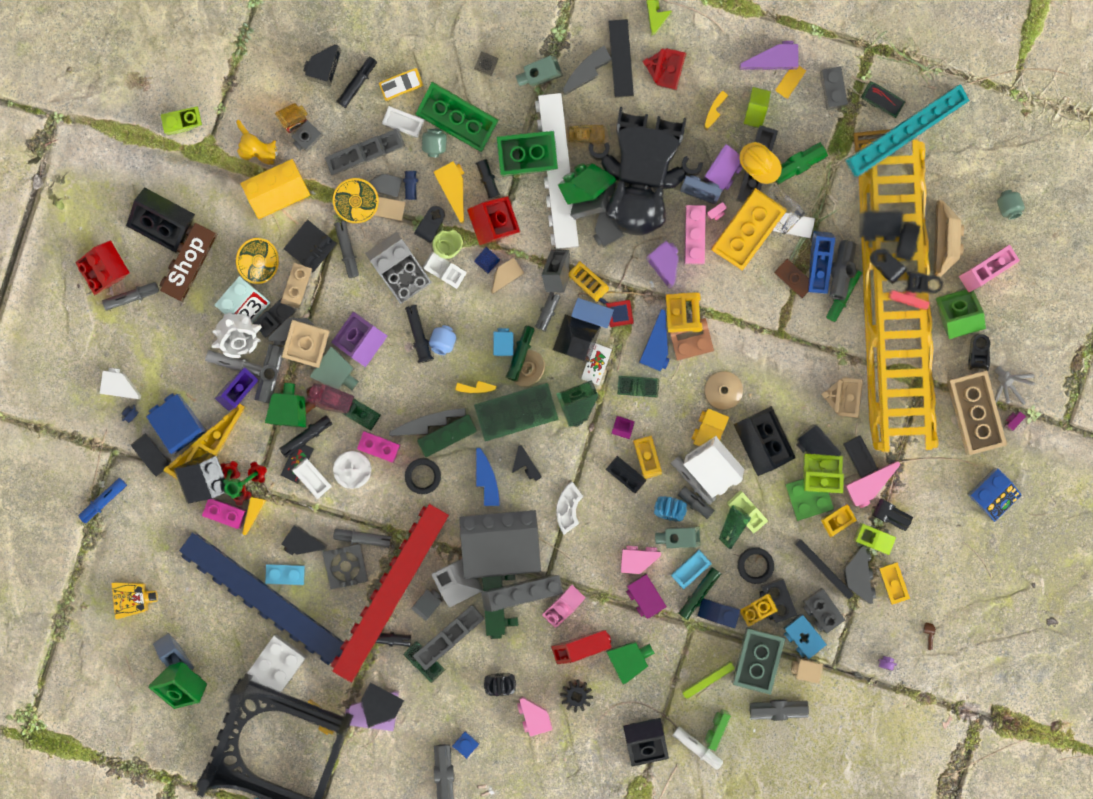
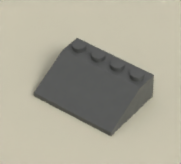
[459,510,541,579]

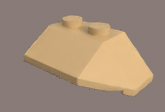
[934,200,964,277]

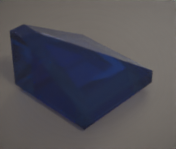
[474,247,501,274]

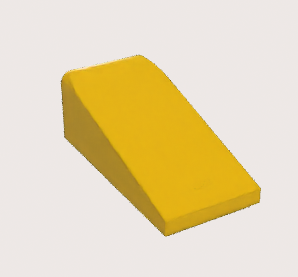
[633,435,662,479]
[242,497,266,535]

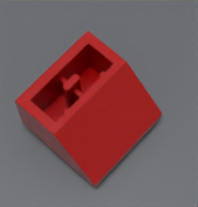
[75,240,130,296]

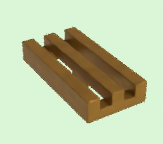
[853,129,891,153]

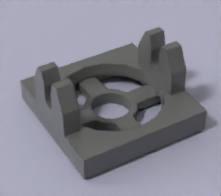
[322,544,368,589]

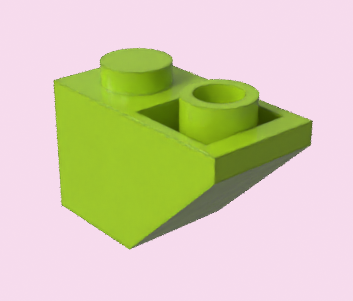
[160,106,202,136]
[853,523,896,555]

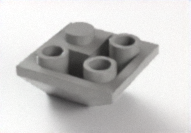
[431,558,483,607]

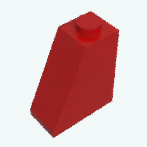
[551,630,612,664]

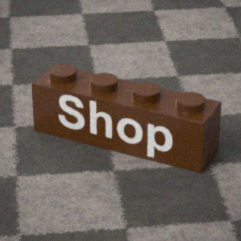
[159,223,218,302]

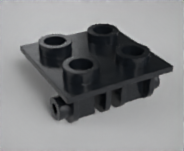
[284,219,337,273]

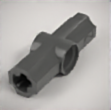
[829,240,857,300]
[254,344,284,404]
[750,699,809,721]
[434,744,454,799]

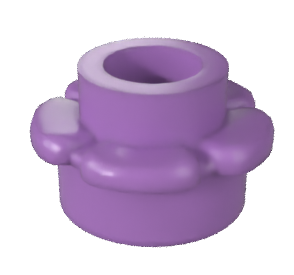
[878,656,897,671]

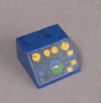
[967,468,1022,522]

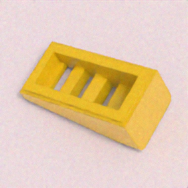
[569,261,609,302]

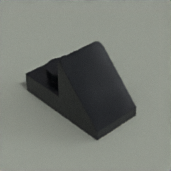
[512,445,542,481]

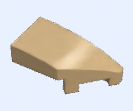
[491,258,524,294]

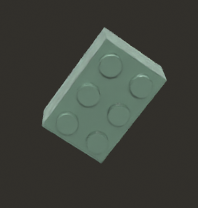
[732,627,785,695]

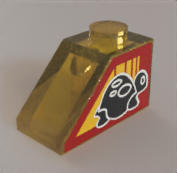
[274,103,308,133]

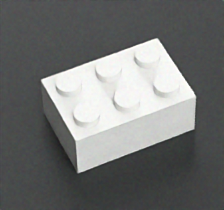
[247,634,307,692]

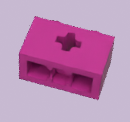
[357,431,401,463]
[202,498,247,529]

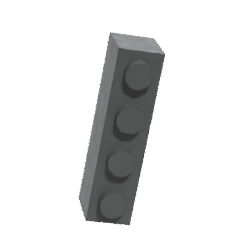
[481,574,563,611]

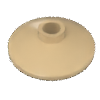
[513,350,545,387]
[705,371,743,410]

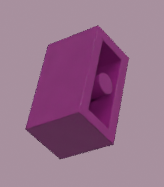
[626,574,667,619]

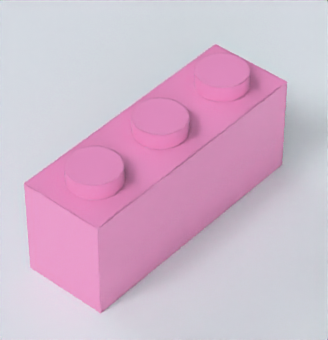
[684,205,706,265]

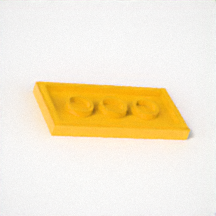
[711,188,787,271]

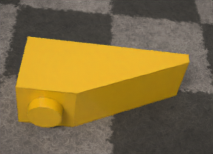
[434,161,465,224]

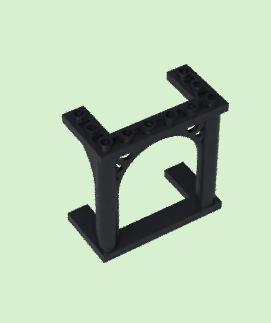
[196,673,354,799]

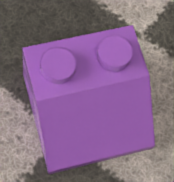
[703,144,743,191]
[331,311,387,367]

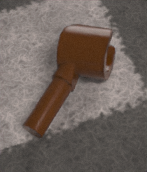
[923,622,936,650]

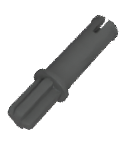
[334,221,359,278]
[102,282,159,311]
[333,529,391,548]

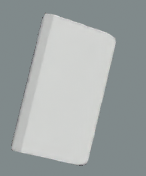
[773,213,815,238]

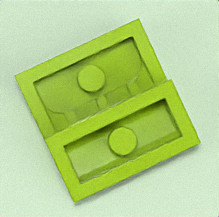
[803,454,844,494]

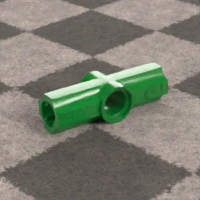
[775,142,828,185]

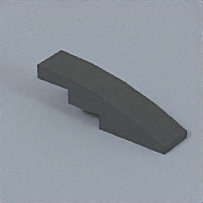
[325,128,405,175]
[389,408,466,436]
[413,604,485,670]

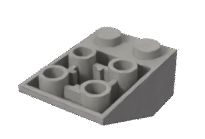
[365,232,432,304]

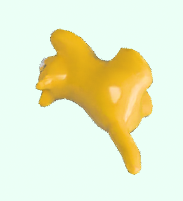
[236,120,278,165]

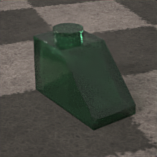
[334,392,381,431]

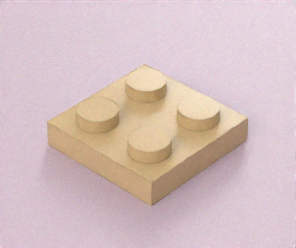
[282,320,330,368]

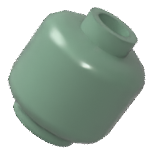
[421,128,447,157]
[997,190,1025,220]

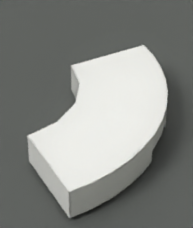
[556,481,583,534]

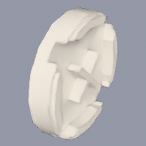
[333,451,372,489]

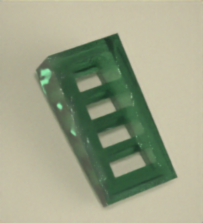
[719,505,751,549]

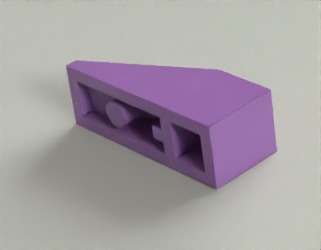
[739,41,798,70]

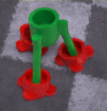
[220,461,267,506]

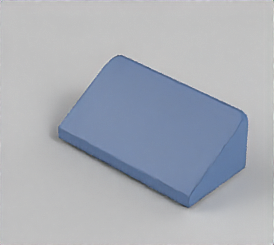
[571,298,614,328]

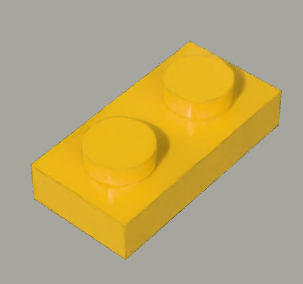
[879,562,910,605]

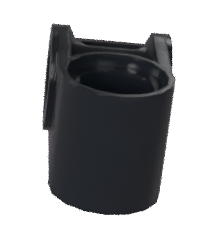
[414,206,445,244]
[870,249,907,284]
[904,272,943,294]
[968,334,990,371]

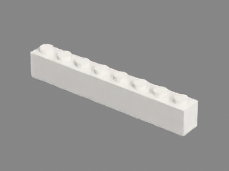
[535,93,579,250]

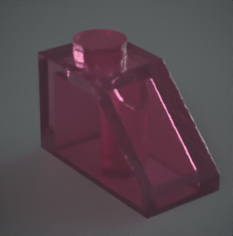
[307,383,354,414]

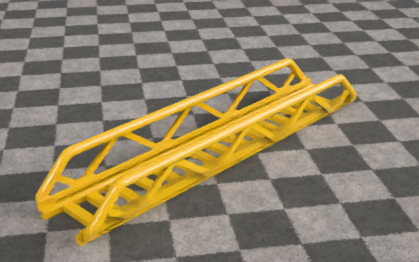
[858,140,938,452]

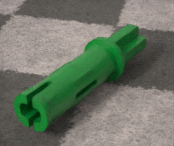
[826,270,863,322]

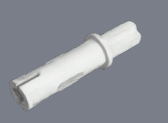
[672,726,723,770]

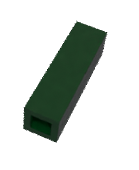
[482,574,519,639]

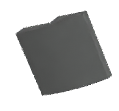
[570,182,616,219]

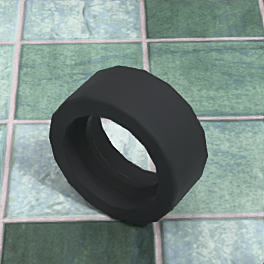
[896,222,921,261]
[405,458,441,494]
[737,547,774,584]

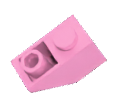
[621,545,661,574]
[542,585,585,628]
[517,697,552,737]

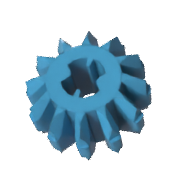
[654,496,687,522]

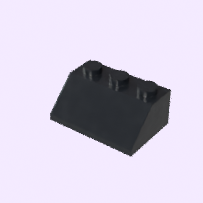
[126,187,195,253]
[733,406,796,476]

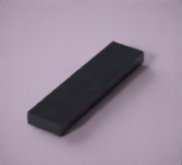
[609,19,634,98]
[794,539,853,600]

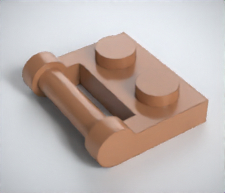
[670,318,714,361]

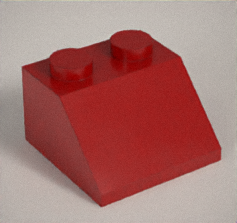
[467,196,521,245]

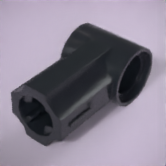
[872,498,913,531]

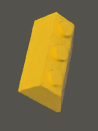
[240,159,311,219]

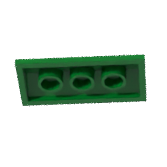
[415,82,499,152]

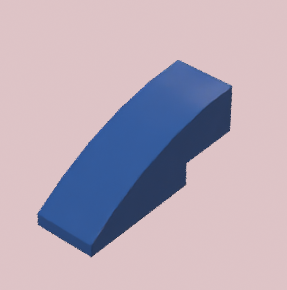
[476,448,500,506]

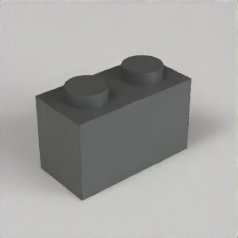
[820,66,848,110]

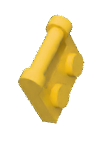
[666,292,703,333]

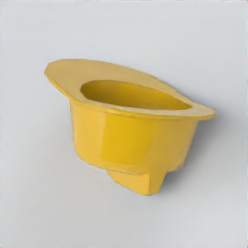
[739,142,782,184]

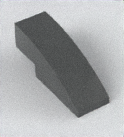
[563,46,612,95]

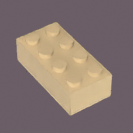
[947,371,1007,455]

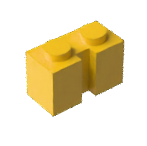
[691,408,729,447]

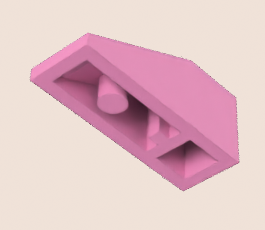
[959,245,1020,292]
[844,461,900,508]

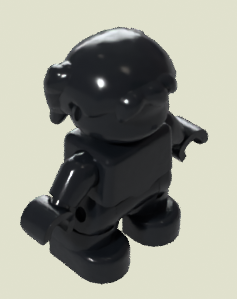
[589,107,703,236]

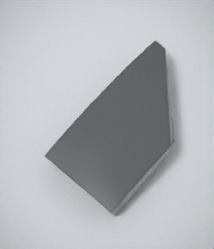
[368,174,402,197]

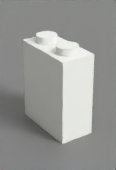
[683,436,744,498]

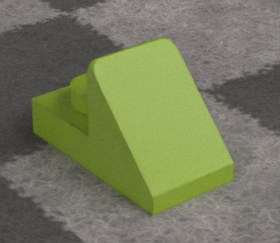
[646,0,672,35]

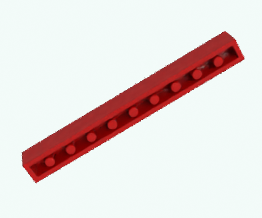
[330,504,449,683]

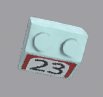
[215,276,271,323]

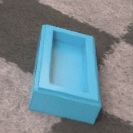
[671,549,712,589]

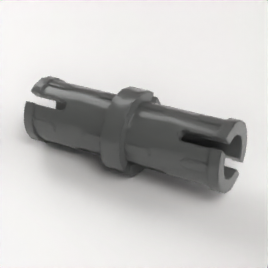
[535,292,561,332]
[677,486,715,519]

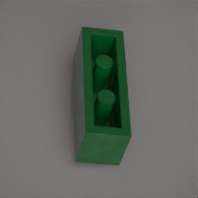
[417,414,478,458]

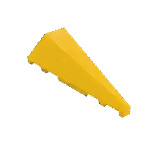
[163,404,245,480]

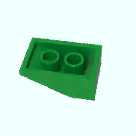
[497,131,558,177]

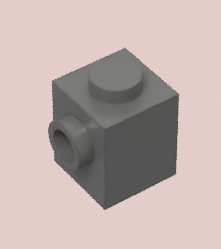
[292,120,323,152]

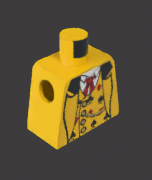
[111,582,158,619]

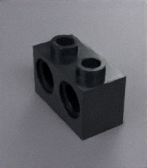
[759,578,797,623]

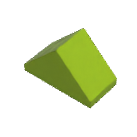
[743,87,771,128]

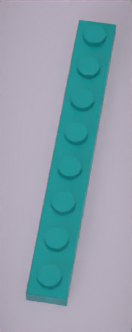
[845,84,970,177]

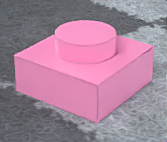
[706,202,727,221]

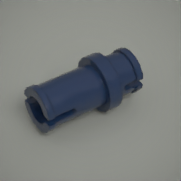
[403,171,418,200]

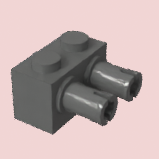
[803,588,846,633]

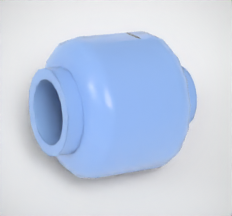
[429,325,457,355]

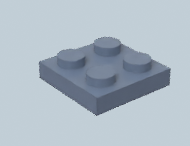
[680,175,722,205]

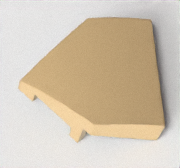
[821,378,863,418]

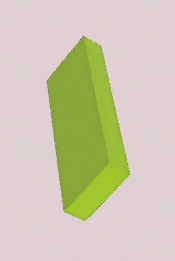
[682,661,735,699]

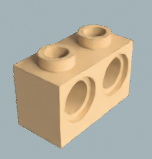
[281,263,312,309]
[791,657,823,684]

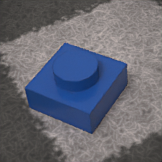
[452,731,480,759]

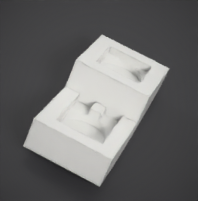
[422,252,467,289]

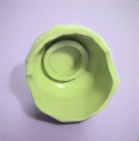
[432,229,463,259]

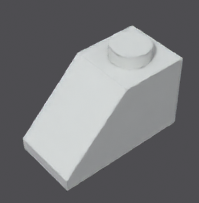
[100,368,141,399]

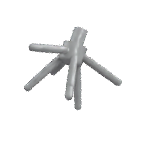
[995,366,1035,405]

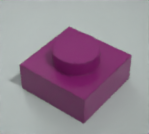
[1005,412,1026,431]
[611,416,635,439]

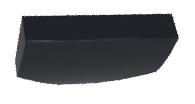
[361,682,404,728]

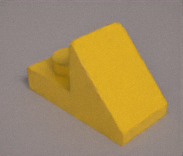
[821,504,857,537]

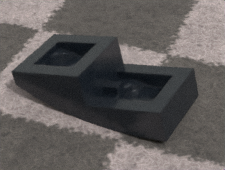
[253,298,296,338]
[131,433,171,477]

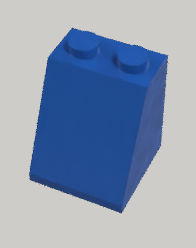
[146,393,207,454]

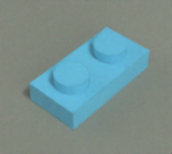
[265,564,305,585]

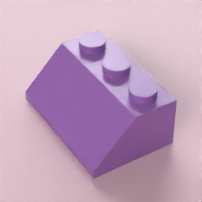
[646,241,679,289]

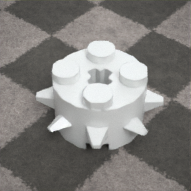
[212,313,262,358]

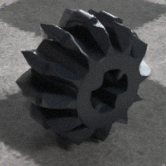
[484,673,516,697]
[560,679,593,713]

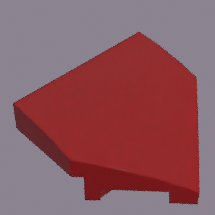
[643,48,686,91]

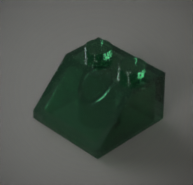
[556,380,599,427]

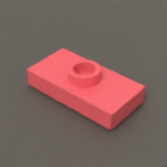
[888,290,930,310]

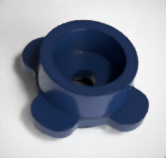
[121,404,139,423]

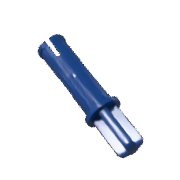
[78,477,128,523]

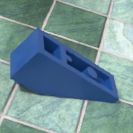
[808,231,835,294]
[639,309,670,372]

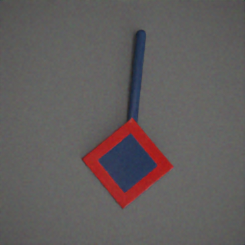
[587,287,634,327]

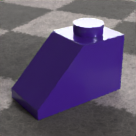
[214,367,258,411]

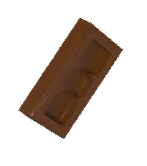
[774,259,809,299]

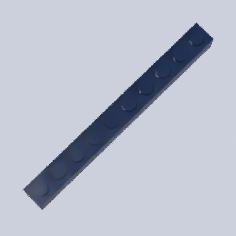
[179,532,344,665]

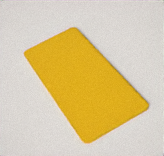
[775,65,806,99]

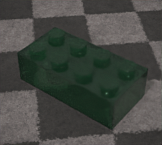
[474,383,559,442]

